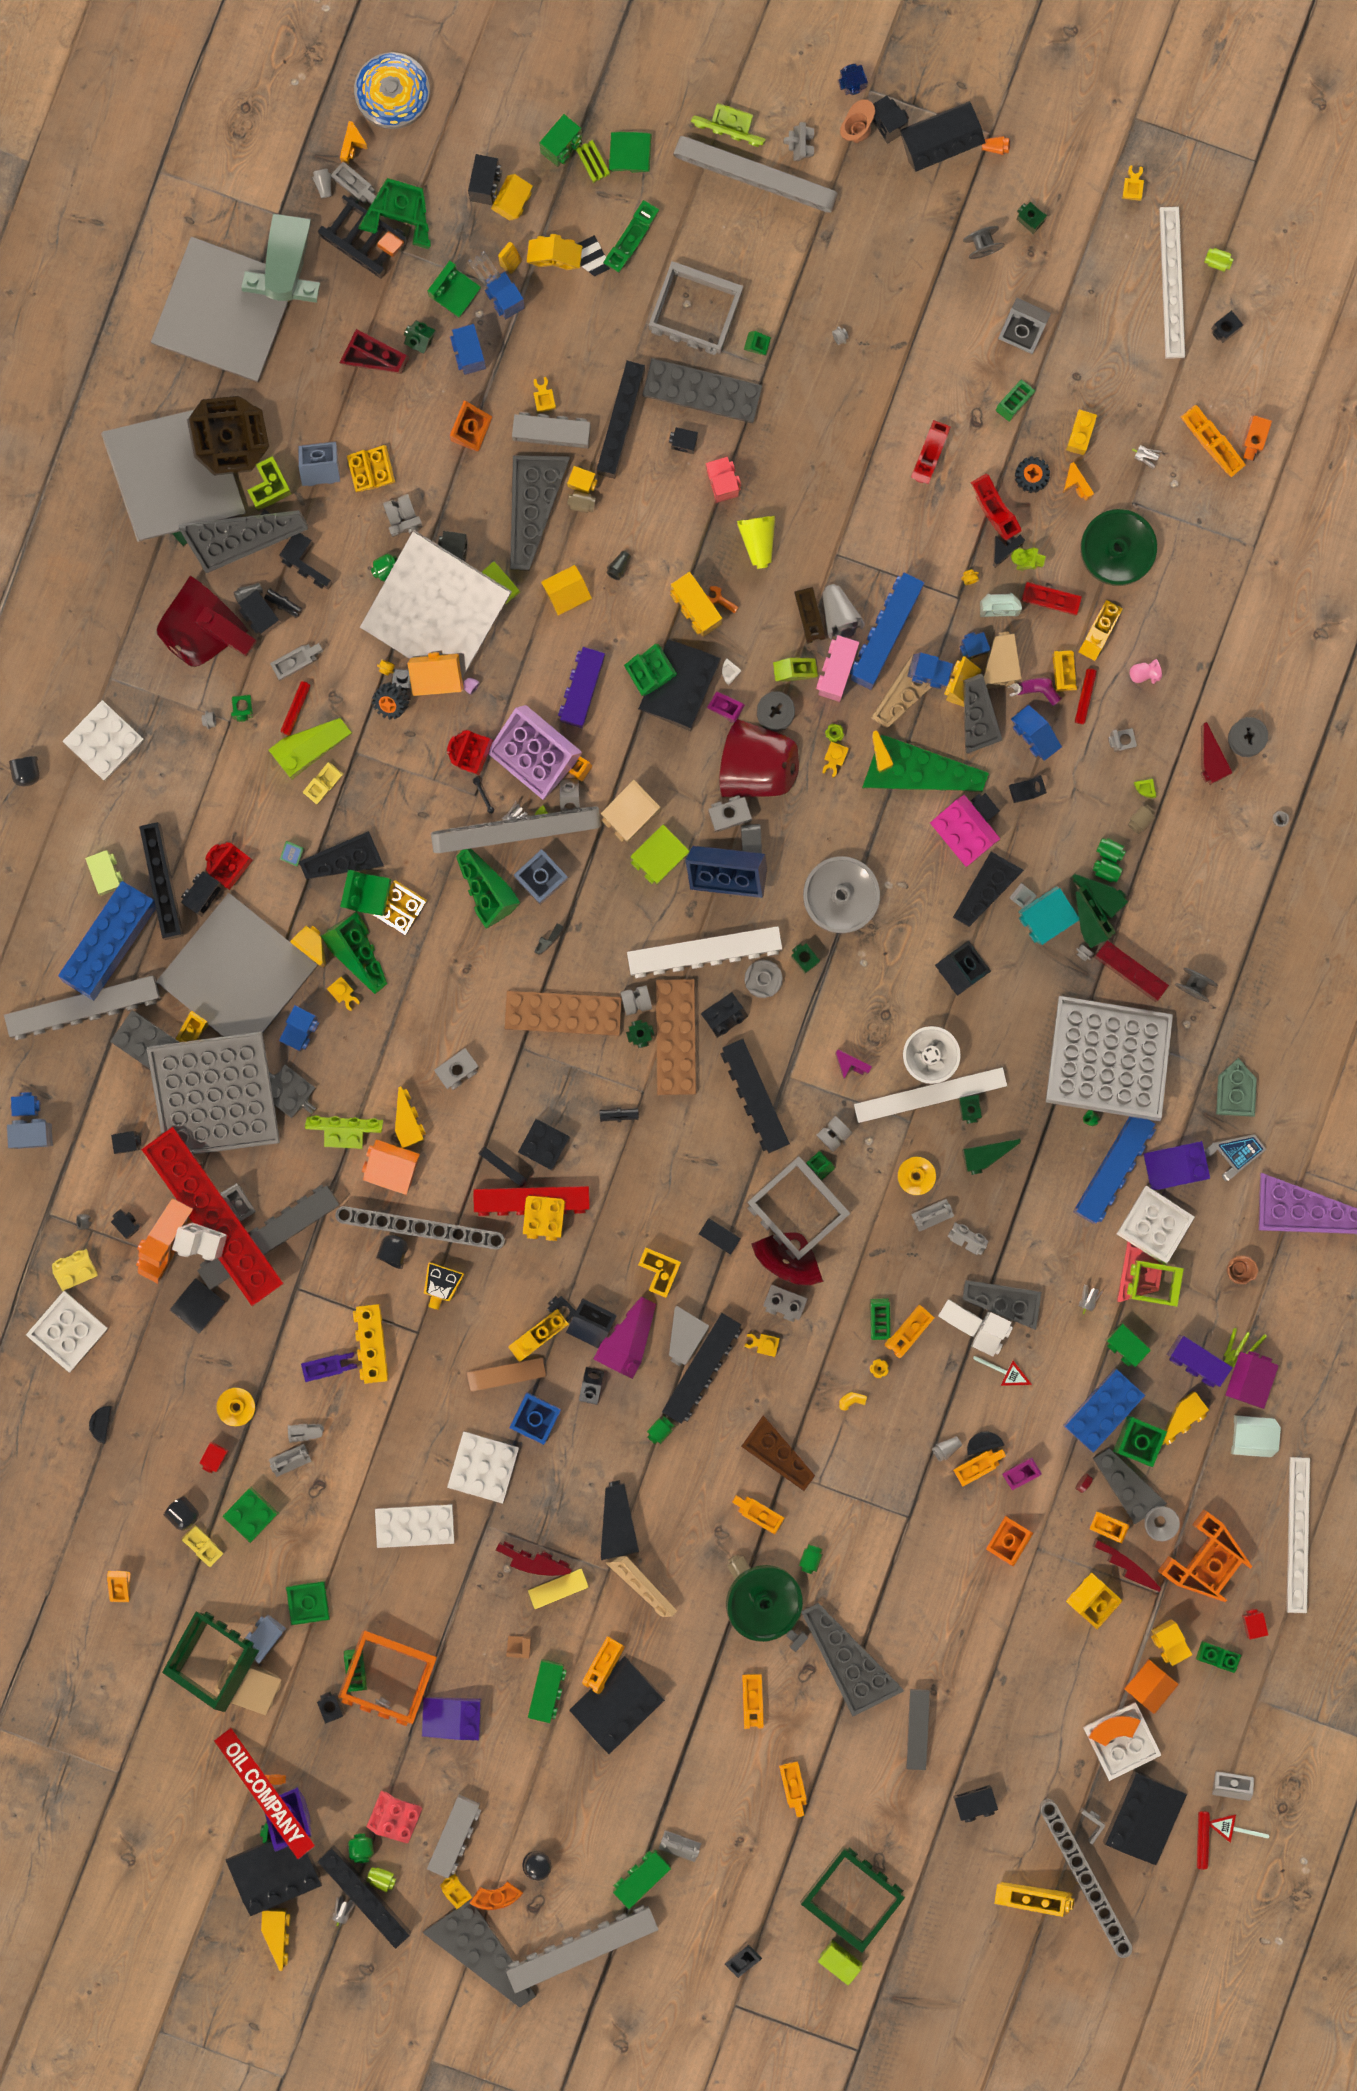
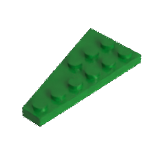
[862,734,989,792]

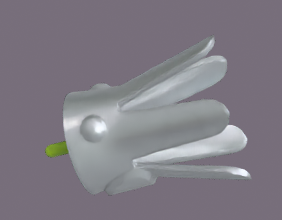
[1132,445,1162,469]
[502,801,529,820]
[1078,1284,1103,1314]
[332,1896,355,1926]

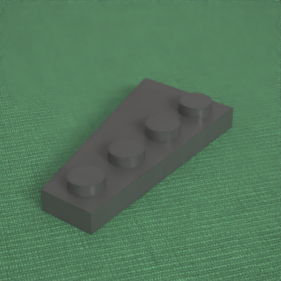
[963,674,1002,754]
[962,1280,1042,1330]
[1093,1448,1167,1524]

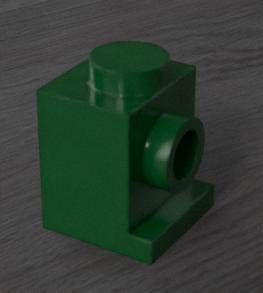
[1016,202,1048,234]
[958,1095,982,1124]

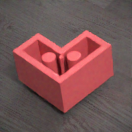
[706,457,741,503]

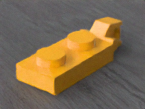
[953,1449,1006,1487]
[732,1495,785,1534]
[779,1761,807,1817]

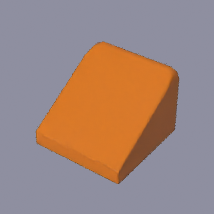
[377,231,404,258]

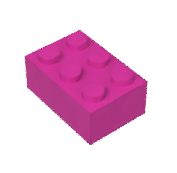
[930,795,1000,867]

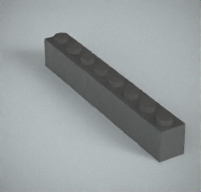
[197,1185,340,1290]

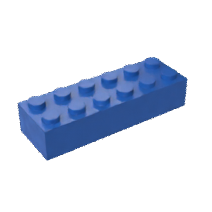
[850,572,925,690]
[58,881,156,1001]
[1073,1116,1156,1224]

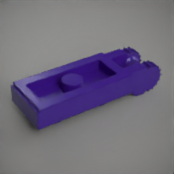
[301,1352,358,1382]

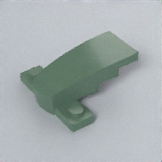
[242,214,320,303]

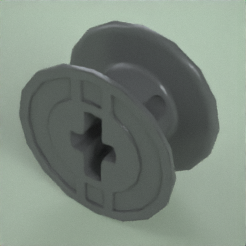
[963,226,1005,259]
[757,691,795,732]
[1228,717,1268,757]
[1175,968,1218,1002]

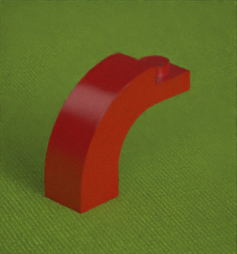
[911,420,951,484]
[970,473,1022,540]

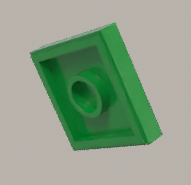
[286,1581,330,1625]

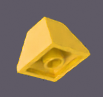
[290,926,326,968]

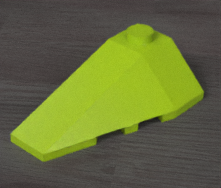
[269,718,352,780]

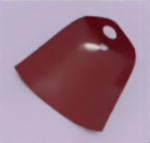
[156,575,248,667]
[719,719,799,797]
[751,1232,824,1285]

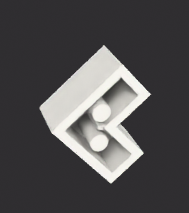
[172,1223,227,1261]
[971,1311,1013,1356]

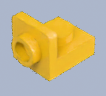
[440,1874,472,1909]

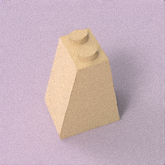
[983,632,1021,689]
[601,780,661,843]
[215,1655,281,1716]

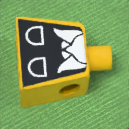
[424,1262,464,1310]

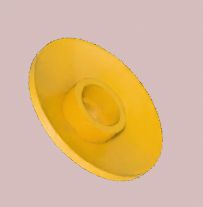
[897,1157,936,1195]
[216,1388,255,1426]

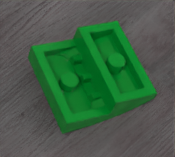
[609,132,652,173]
[624,643,677,696]

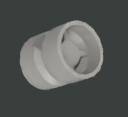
[383,494,416,526]
[620,985,652,1016]
[817,1116,852,1152]

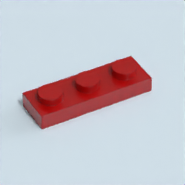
[1021,582,1082,616]

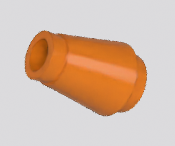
[982,136,1010,155]

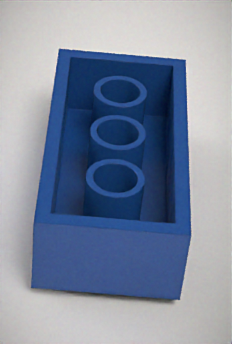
[1063,1369,1146,1453]

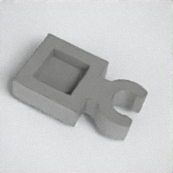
[389,516,423,537]

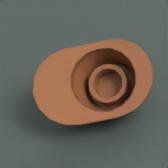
[840,100,875,144]

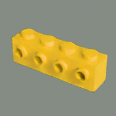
[353,1304,389,1384]

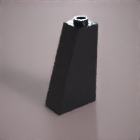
[600,1480,639,1560]

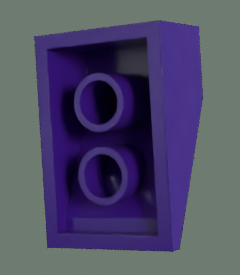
[1143,1141,1210,1190]
[422,1697,481,1741]
[264,1787,312,1852]

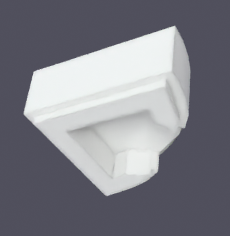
[722,659,741,686]

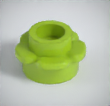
[825,724,844,742]

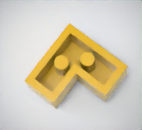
[526,234,582,270]
[638,1247,681,1298]
[1151,1619,1192,1666]

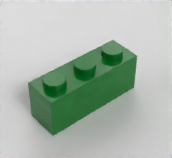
[528,1659,567,1723]
[613,1849,671,1909]

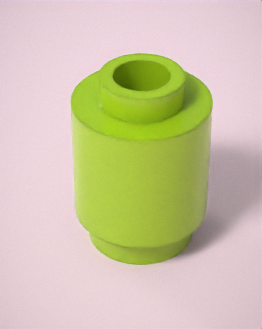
[1204,248,1234,272]
[366,1867,397,1892]

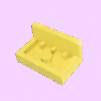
[52,1249,98,1291]

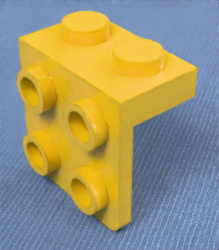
[523,1196,564,1241]

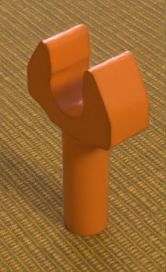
[707,586,739,613]
[265,1774,286,1785]

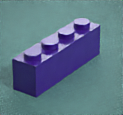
[558,647,605,728]

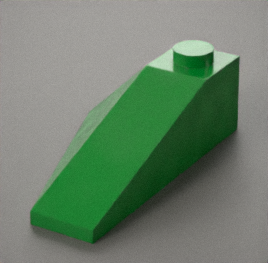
[456,848,521,929]
[321,911,387,994]

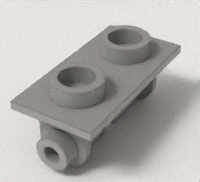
[911,1199,954,1232]
[947,1223,988,1255]
[269,1444,311,1477]
[658,1830,701,1862]

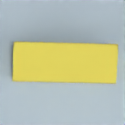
[528,1568,589,1609]

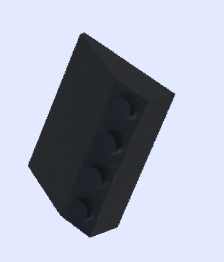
[638,639,721,731]
[569,1656,665,1754]
[1103,1770,1187,1865]
[226,1840,322,1917]

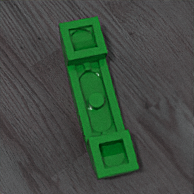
[603,200,659,273]

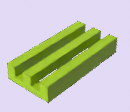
[576,140,610,183]

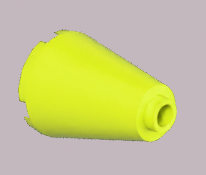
[737,516,775,569]

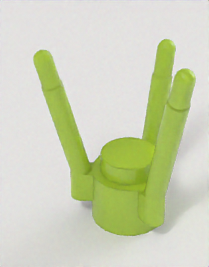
[1224,1328,1267,1368]

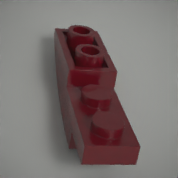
[495,1541,572,1576]

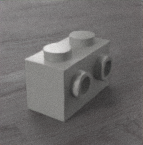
[763,1285,807,1322]

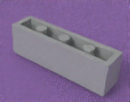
[512,412,591,449]
[427,1795,481,1878]

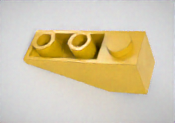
[1078,600,1123,661]
[395,1086,426,1149]
[508,1309,569,1362]
[1162,1391,1209,1445]
[261,1908,290,1971]

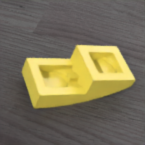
[303,762,344,804]
[181,1525,224,1567]

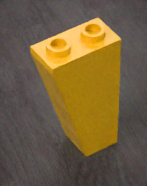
[994,1882,1075,1917]

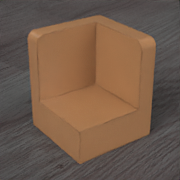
[506,1636,531,1658]

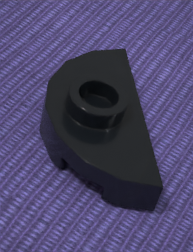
[89,1406,112,1444]
[967,1431,1005,1456]

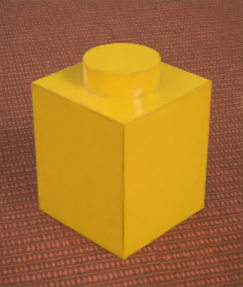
[567,466,598,494]

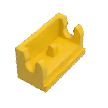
[1052,650,1077,692]

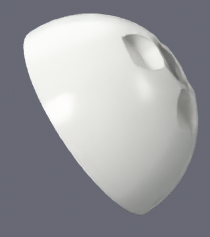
[903,1026,960,1084]

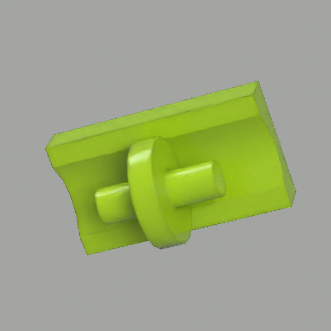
[1011,547,1046,571]

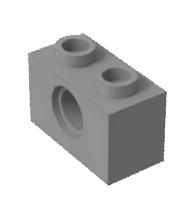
[708,796,752,833]
[434,1048,479,1090]

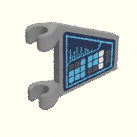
[1204,1134,1266,1181]

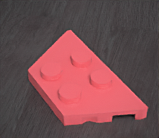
[1117,1241,1163,1302]

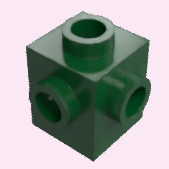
[404,320,436,354]
[626,1020,655,1049]

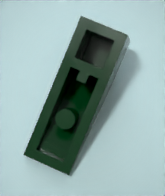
[1070,874,1128,919]
[1076,884,1115,948]
[962,1139,1021,1175]

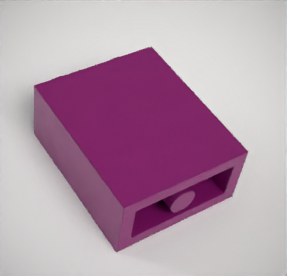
[1225,1351,1279,1409]

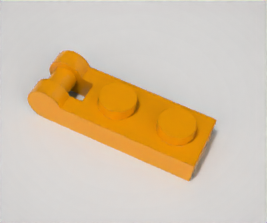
[885,1305,935,1358]
[582,1636,625,1694]
[742,1674,764,1729]

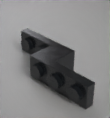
[260,509,333,590]

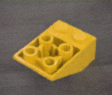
[944,656,982,707]

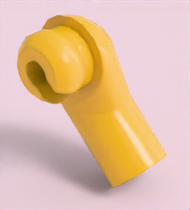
[839,1392,867,1411]

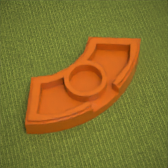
[1088,1716,1141,1746]
[469,1882,523,1910]

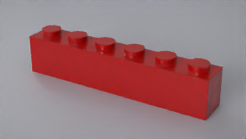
[473,1186,590,1216]

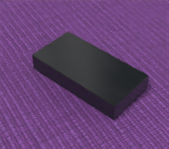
[699,1218,741,1255]

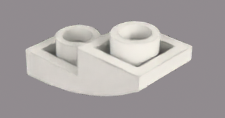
[939,1300,983,1337]

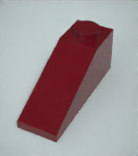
[195,606,257,657]
[1201,722,1233,785]

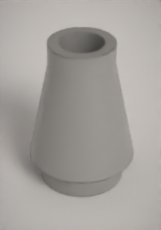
[312,169,332,198]
[932,1436,962,1462]

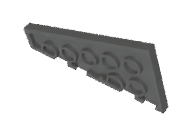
[510,456,570,571]
[179,510,308,574]
[422,1899,536,2007]

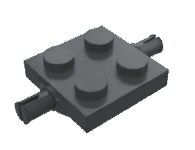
[269,1065,317,1118]

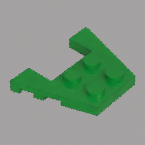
[358,178,431,249]

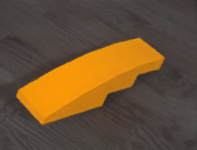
[1180,405,1246,477]

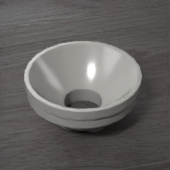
[1144,1506,1180,1542]

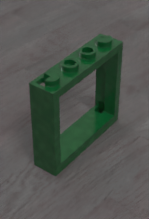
[162,1611,259,1712]
[800,1846,905,1953]

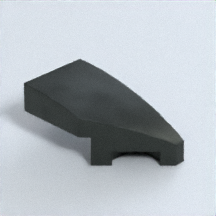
[534,923,564,955]

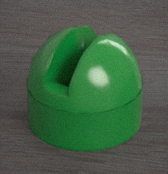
[1083,1110,1100,1127]

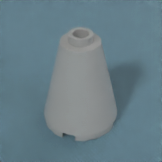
[822,584,865,639]

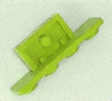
[691,103,766,147]
[305,1115,383,1149]

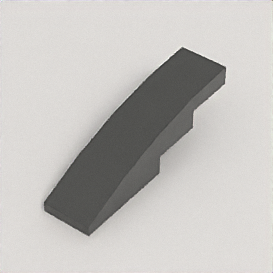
[906,1689,930,1770]

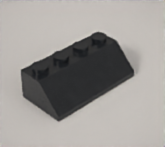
[900,101,985,172]

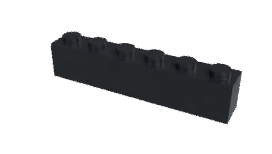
[597,360,645,479]
[139,822,184,940]
[720,1039,790,1154]
[662,1312,743,1424]
[317,1845,411,1949]

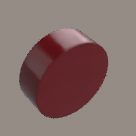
[1075,1473,1093,1493]

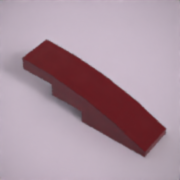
[1093,1539,1161,1592]

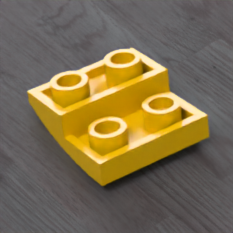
[347,445,395,492]
[374,880,427,935]

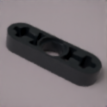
[478,1146,527,1187]

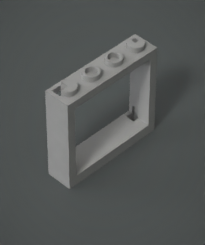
[649,261,743,355]
[747,1156,850,1260]

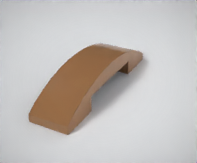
[467,1358,546,1391]

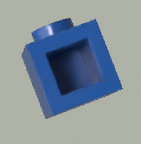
[959,632,990,660]
[11,1092,41,1117]

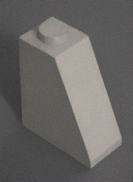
[669,1306,709,1366]

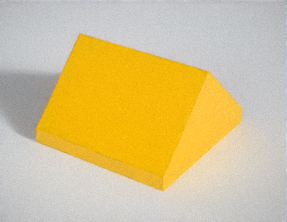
[541,565,592,616]

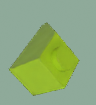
[773,658,818,682]

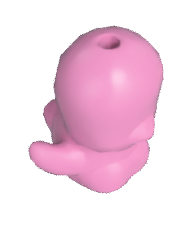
[1129,659,1162,684]

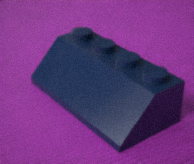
[685,846,767,898]

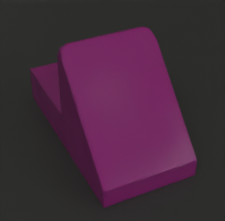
[707,691,745,723]
[835,1049,872,1079]
[1002,1458,1042,1490]

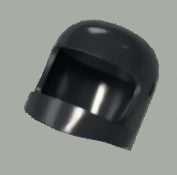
[9,756,40,787]
[376,1235,408,1269]
[163,1496,199,1531]
[522,1851,552,1881]

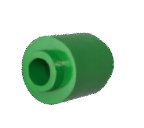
[1096,838,1126,863]
[1092,858,1122,882]
[647,1416,674,1445]
[799,1544,823,1574]

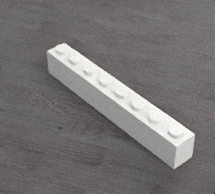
[627,927,782,979]

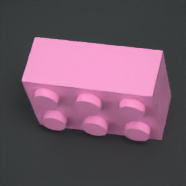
[816,635,859,702]

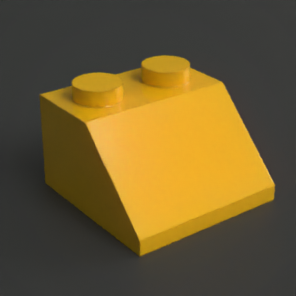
[1066,1573,1122,1630]

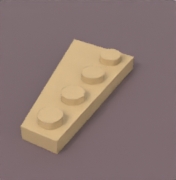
[870,654,931,728]
[606,1556,677,1617]

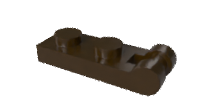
[794,587,826,644]

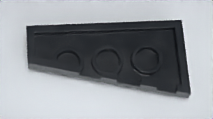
[298,831,384,880]
[953,851,1024,927]

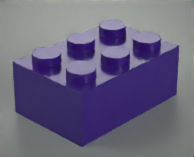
[1167,1335,1233,1388]

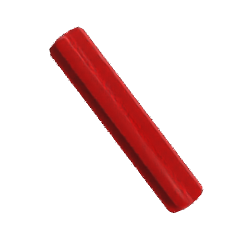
[1075,669,1097,725]
[281,681,311,736]
[1197,1811,1210,1870]

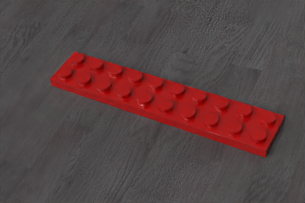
[141,1127,284,1306]

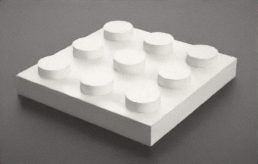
[63,700,144,781]
[1117,1186,1194,1265]
[26,1291,108,1373]
[447,1432,519,1504]
[1083,1702,1161,1781]

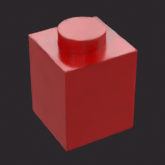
[199,1442,229,1473]
[1242,1609,1269,1640]

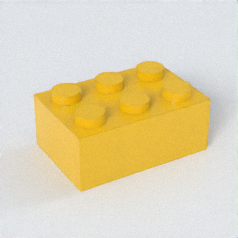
[670,571,722,637]

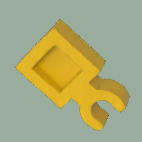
[1122,165,1144,201]
[533,377,556,413]
[822,741,849,778]
[327,976,360,1011]
[744,1334,780,1357]

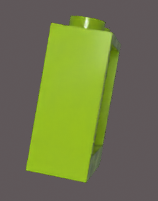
[1127,1261,1184,1307]

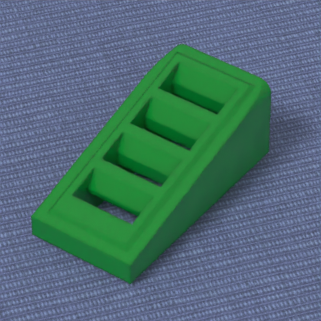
[996,379,1035,422]
[870,1298,890,1340]
[344,1649,367,1692]

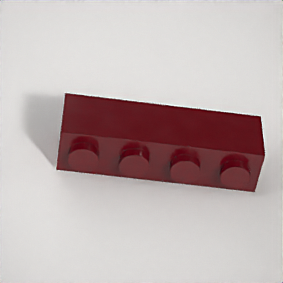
[1094,940,1169,1002]

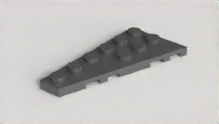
[801,1603,904,1717]

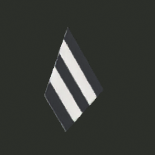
[577,235,611,277]

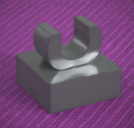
[786,1629,808,1652]

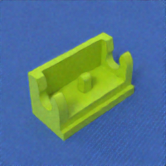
[818,1939,863,1986]

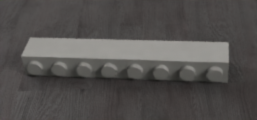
[4,976,161,1040]
[506,1905,658,1993]

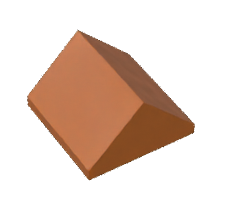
[450,401,492,451]
[986,1516,1033,1567]
[1124,1659,1179,1714]

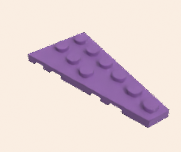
[1258,1173,1357,1234]

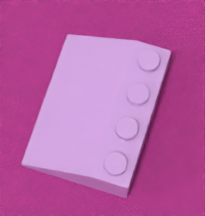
[488,705,582,800]

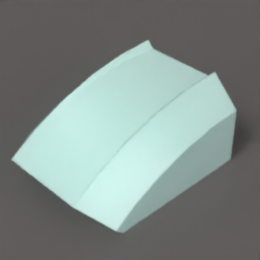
[980,593,1022,617]
[1231,1415,1281,1457]

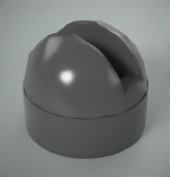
[76,1214,92,1230]

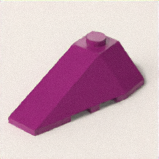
[593,1297,656,1379]

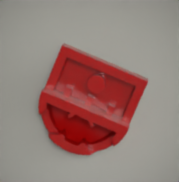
[447,730,493,776]
[205,842,253,890]

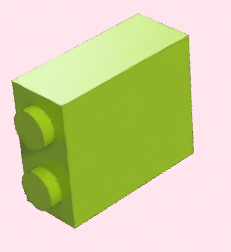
[630,825,690,885]

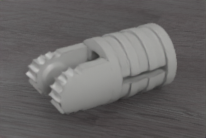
[288,1423,324,1443]

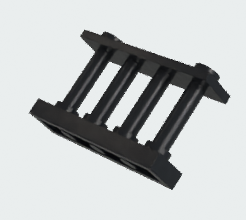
[318,195,407,279]

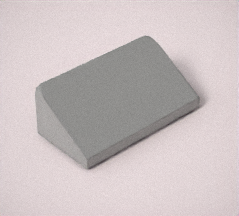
[1212,1771,1254,1801]

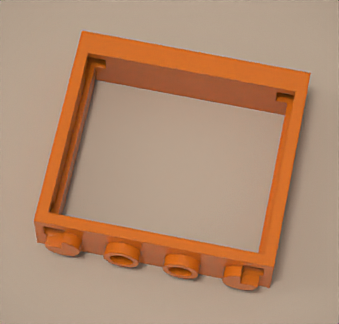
[338,1630,437,1726]

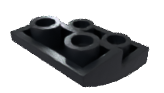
[170,1278,225,1334]

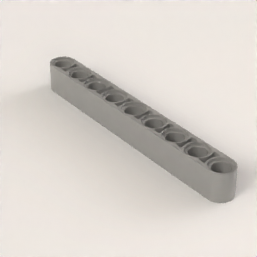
[673,136,838,213]
[431,806,601,853]
[335,1206,505,1249]
[1039,1799,1132,1958]

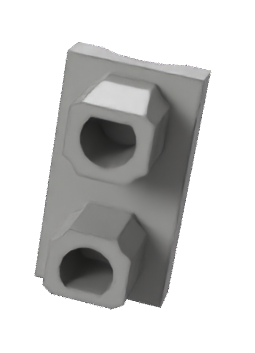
[783,122,814,161]

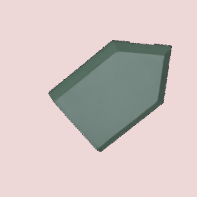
[1216,1058,1257,1117]

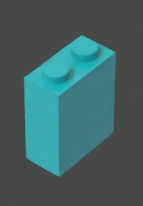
[1018,886,1079,945]

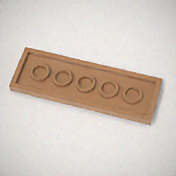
[656,979,696,1095]
[505,991,622,1036]

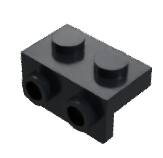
[701,992,748,1038]

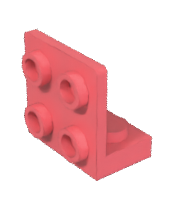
[366,1791,422,1843]

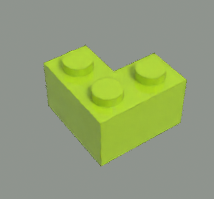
[247,456,292,511]

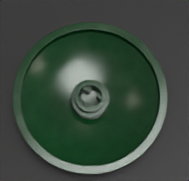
[1080,509,1157,586]
[726,1565,803,1642]

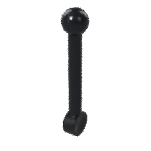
[473,777,494,814]

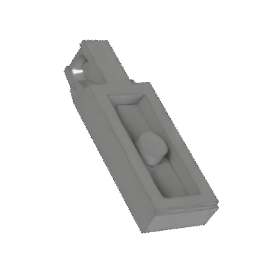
[331,162,376,204]
[270,643,323,681]

